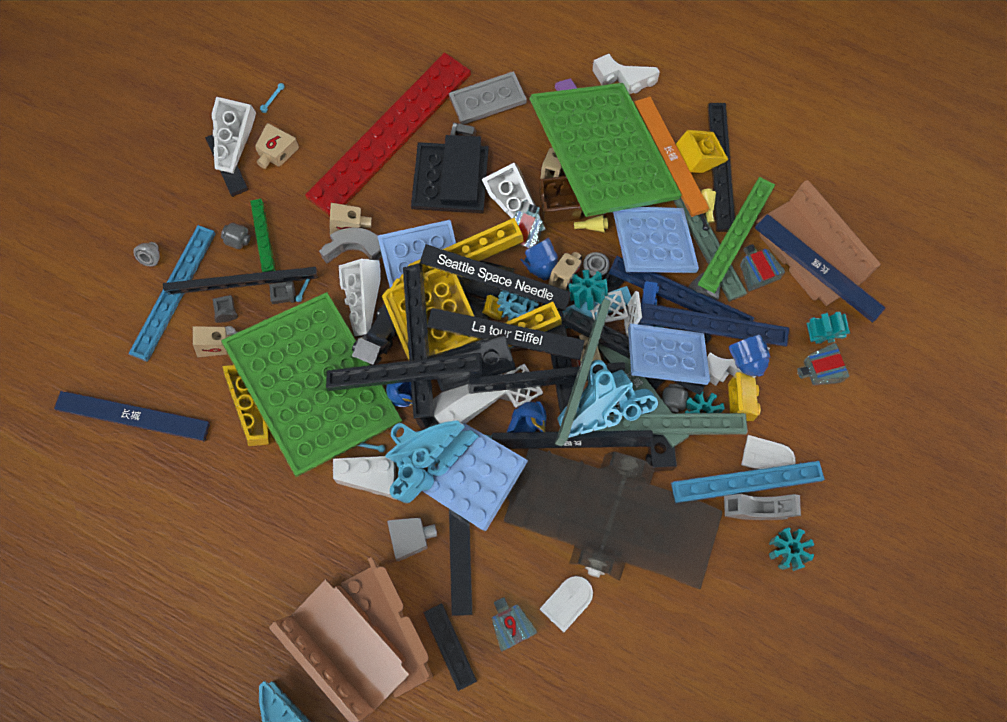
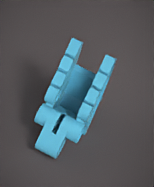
[558,360,658,438]
[385,420,479,503]
[259,681,311,722]

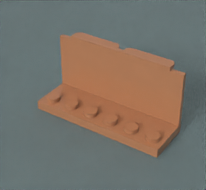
[756,180,881,306]
[341,557,434,698]
[269,579,410,722]

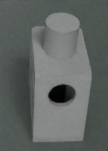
[387,518,437,561]

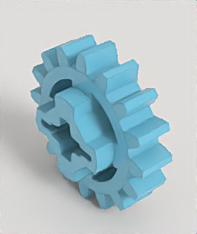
[497,291,538,321]

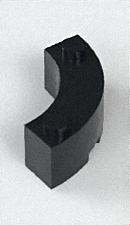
[352,304,398,365]

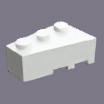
[333,456,397,500]

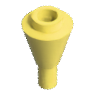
[701,189,716,223]
[574,214,608,233]

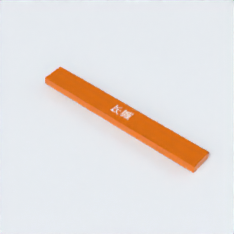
[634,96,709,217]

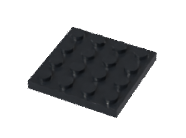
[411,142,489,214]

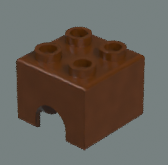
[539,176,582,224]

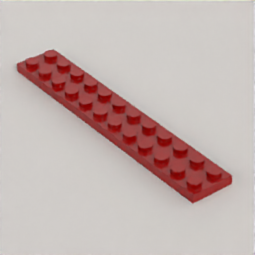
[305,52,471,216]

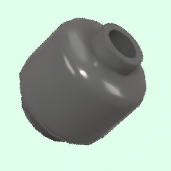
[221,223,251,249]
[662,384,688,414]

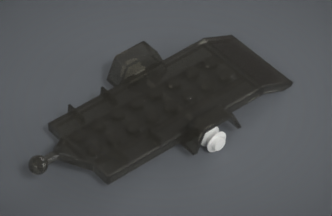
[503,449,723,589]

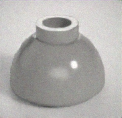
[133,242,160,267]
[583,252,609,277]

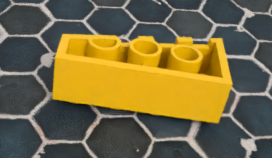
[222,365,269,446]

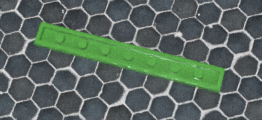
[698,177,775,294]

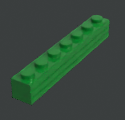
[250,199,276,272]

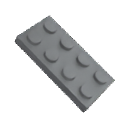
[449,71,527,124]

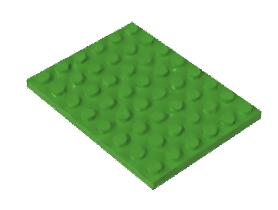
[530,83,682,217]
[221,292,402,477]

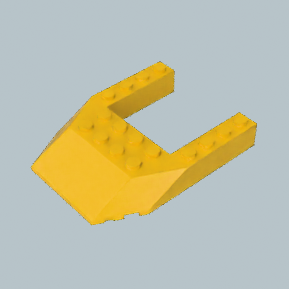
[382,218,562,360]

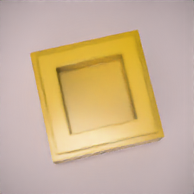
[482,295,503,320]

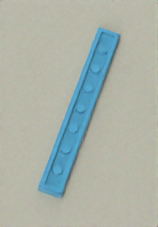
[129,225,216,362]
[671,461,825,503]

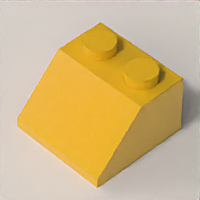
[676,130,728,173]
[728,372,761,421]

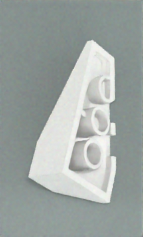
[212,97,256,173]
[482,163,545,237]
[339,259,381,337]
[433,374,506,424]

